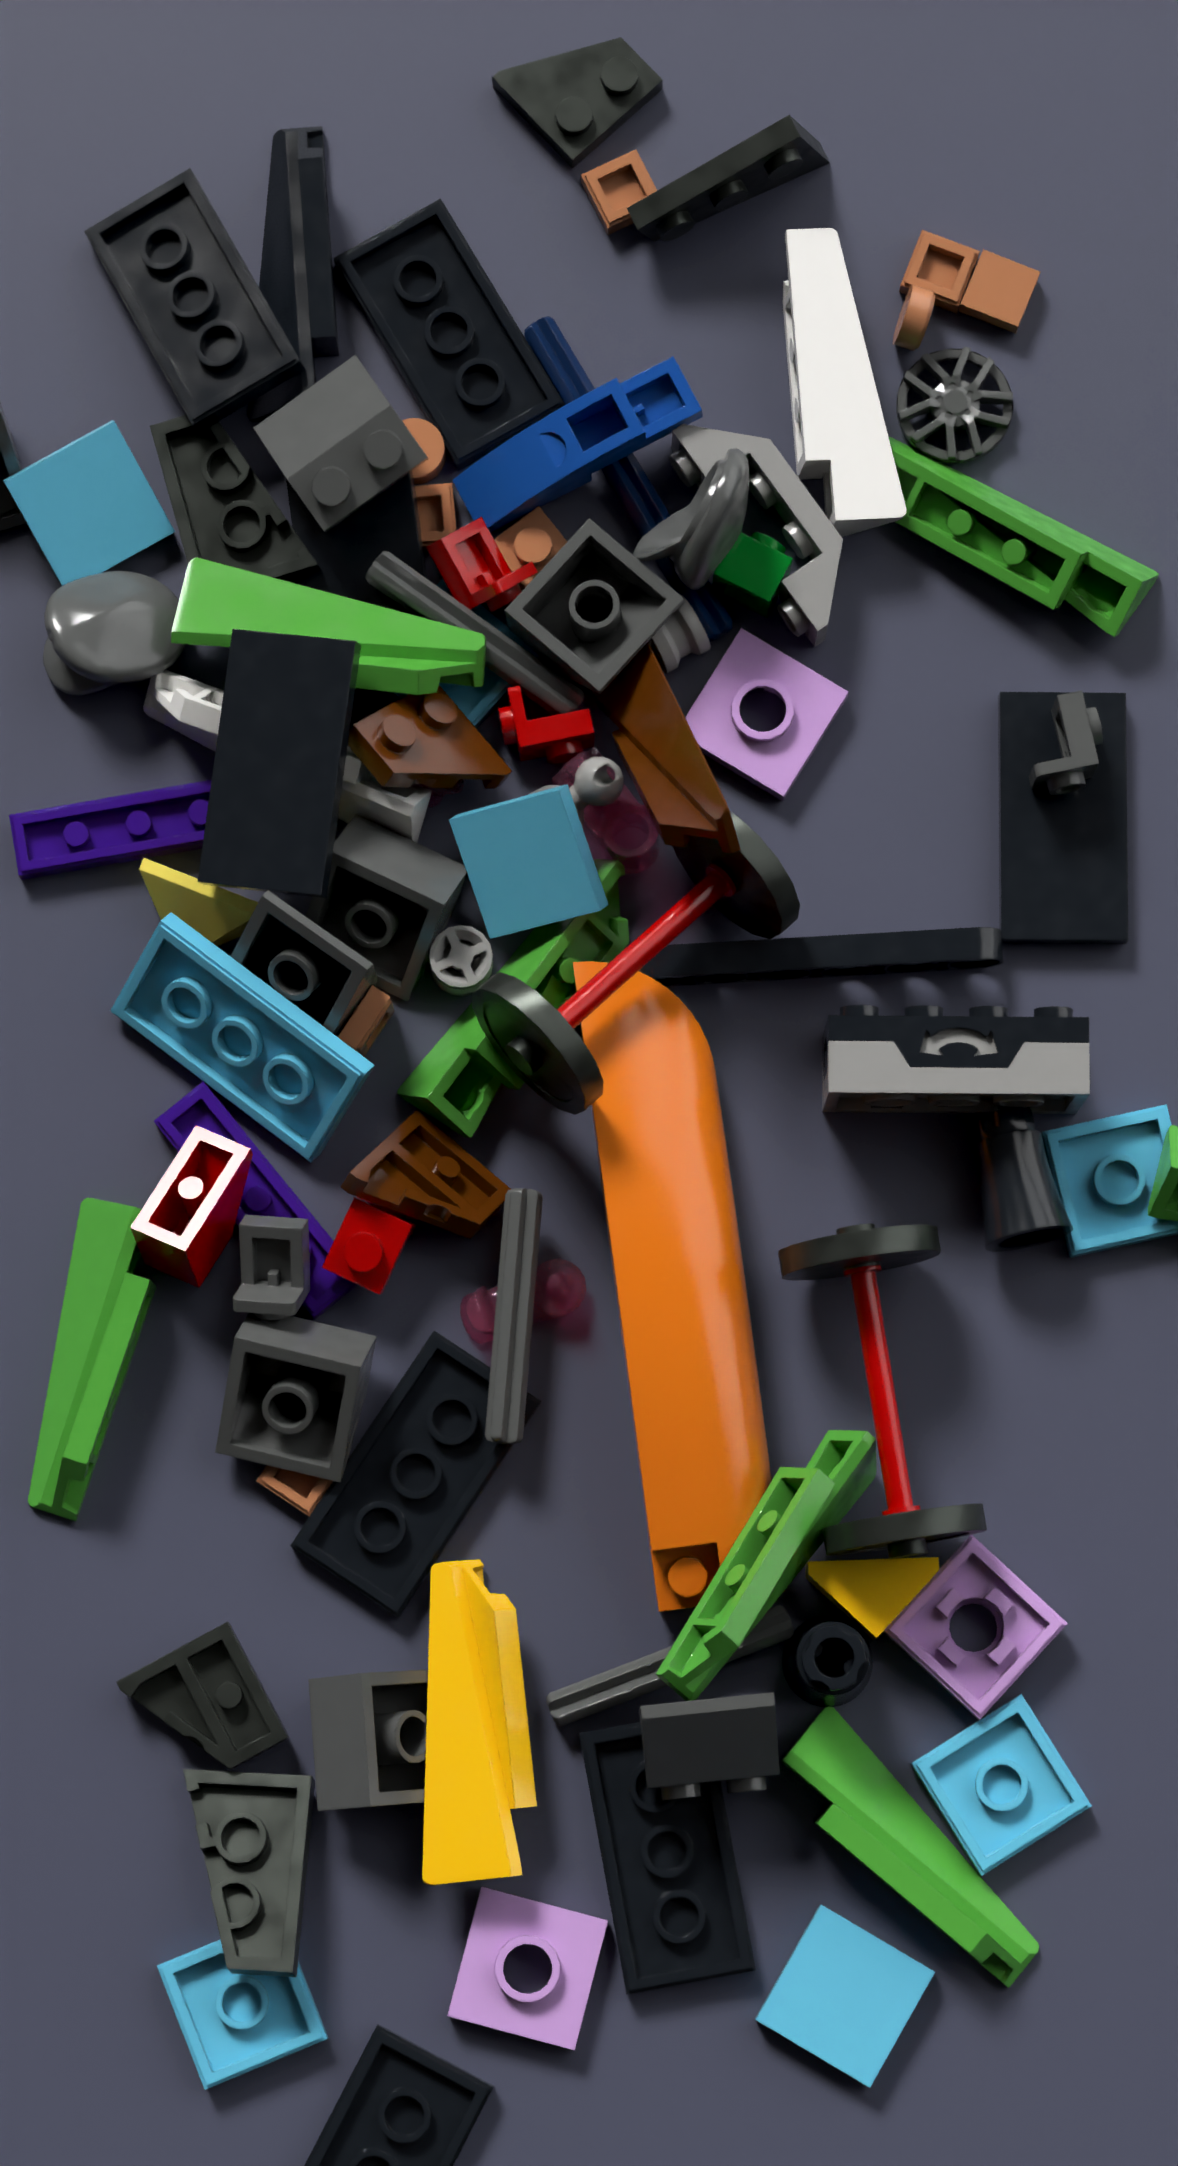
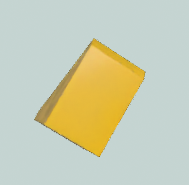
[805,1557,939,1640]

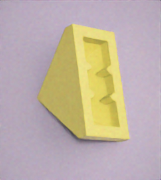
[139,858,258,946]

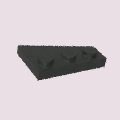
[627,115,830,242]
[150,415,321,581]
[183,1769,315,1977]

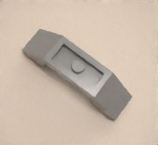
[669,424,843,647]

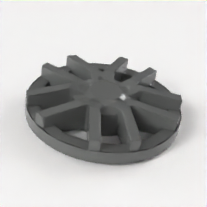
[896,347,1013,463]

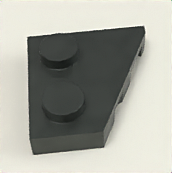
[492,37,663,169]
[116,1622,289,1769]

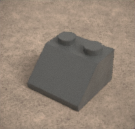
[253,355,429,532]
[504,518,684,695]
[306,814,467,1002]
[231,890,378,1037]
[215,1313,377,1482]
[308,1669,428,1811]
[639,1692,780,1800]

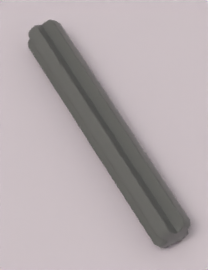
[366,551,585,715]
[485,1188,543,1444]
[546,1605,794,1726]

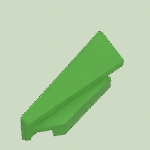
[397,859,629,1138]
[28,1198,156,1521]

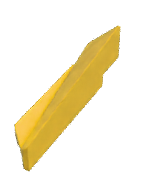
[422,1559,537,1885]

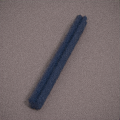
[524,316,732,642]

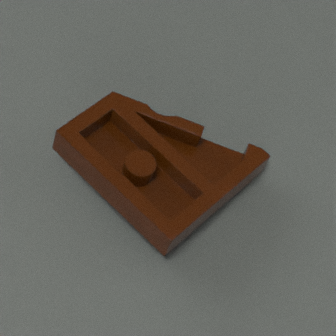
[348,685,512,789]
[341,1110,511,1239]

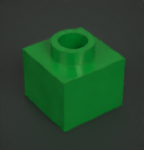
[712,532,793,618]

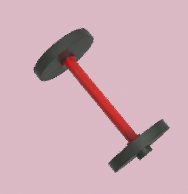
[472,811,800,1115]
[778,1223,987,1559]

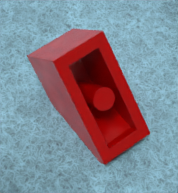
[130,1125,253,1288]

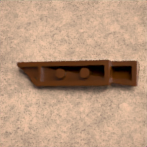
[594,642,741,853]

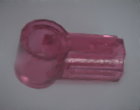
[552,747,660,874]

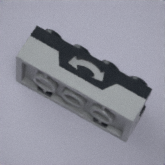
[822,1005,1090,1114]

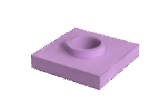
[685,628,849,801]
[883,1535,1068,1720]
[447,1887,608,2050]

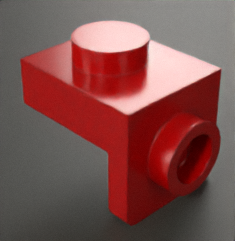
[426,517,538,612]
[498,685,594,764]
[322,1197,418,1295]

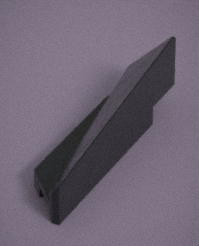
[247,126,339,422]

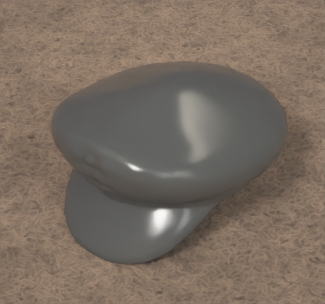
[633,448,749,590]
[43,571,186,696]

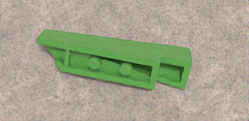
[888,436,1159,637]
[171,557,486,695]
[655,1430,877,1701]
[781,1706,1039,1988]

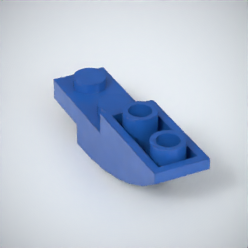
[452,356,703,532]

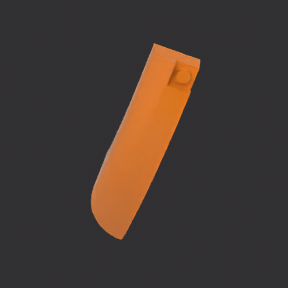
[572,961,785,1612]

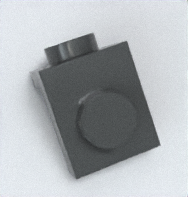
[1029,690,1103,795]
[233,1215,311,1320]

